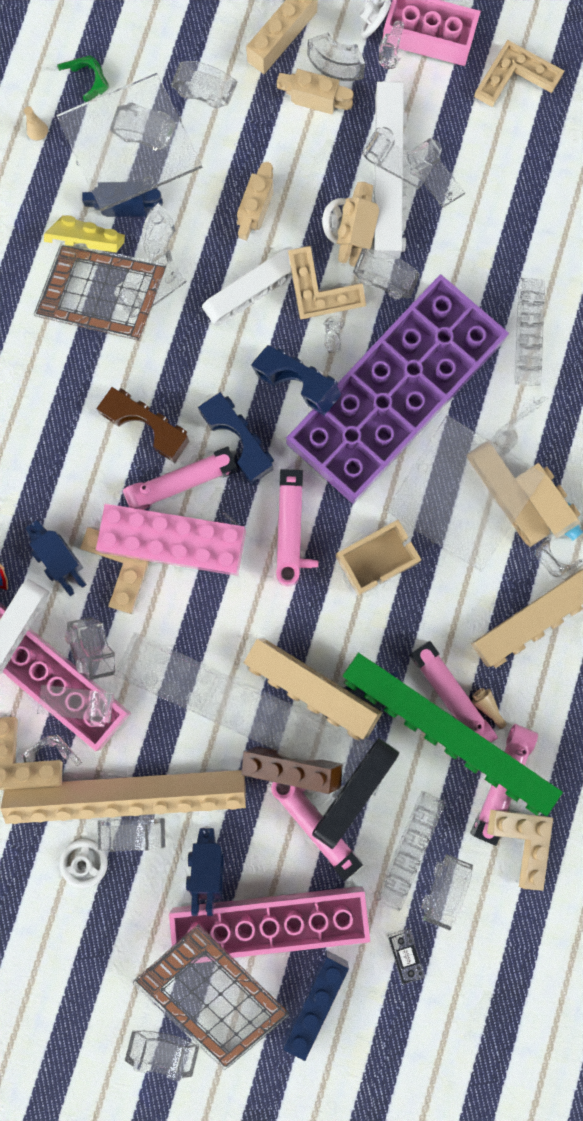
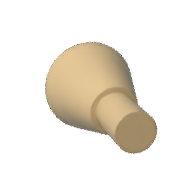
[24,106,48,140]
[471,688,507,729]

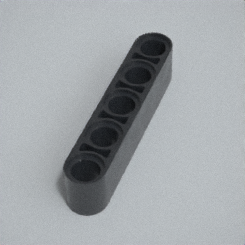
[312,738,400,849]

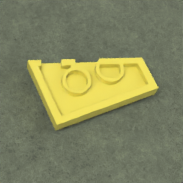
[44,215,125,252]

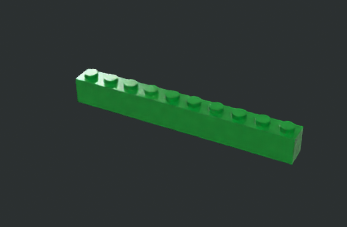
[342,652,563,817]

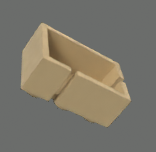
[336,520,421,597]

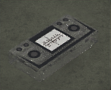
[387,928,425,985]

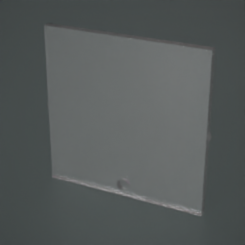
[56,73,203,212]
[385,415,545,572]

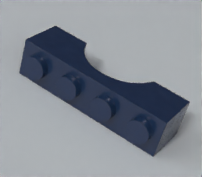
[251,345,342,416]
[198,392,274,485]
[283,950,349,1061]

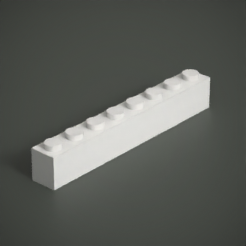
[373,82,407,260]

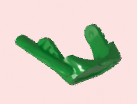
[57,55,109,102]

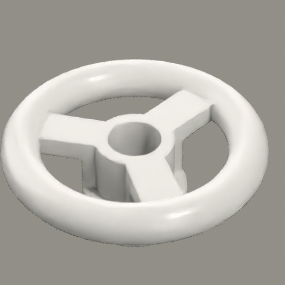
[359,0,391,38]
[322,198,346,245]
[60,839,108,888]

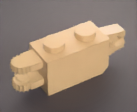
[277,69,354,115]
[237,161,274,241]
[336,182,379,267]

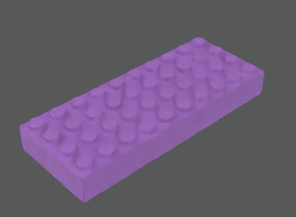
[286,274,509,505]

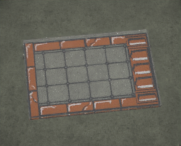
[33,242,166,341]
[133,924,289,1071]

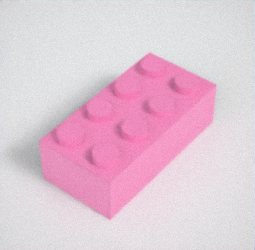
[382,0,481,66]

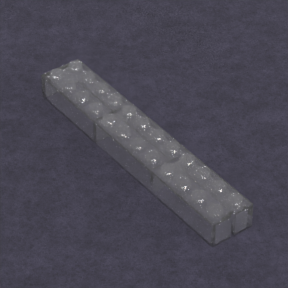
[114,632,382,796]

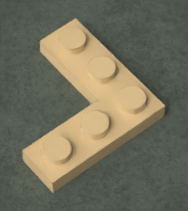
[474,40,564,107]
[287,246,366,319]
[80,527,150,614]
[0,717,63,790]
[487,809,553,891]

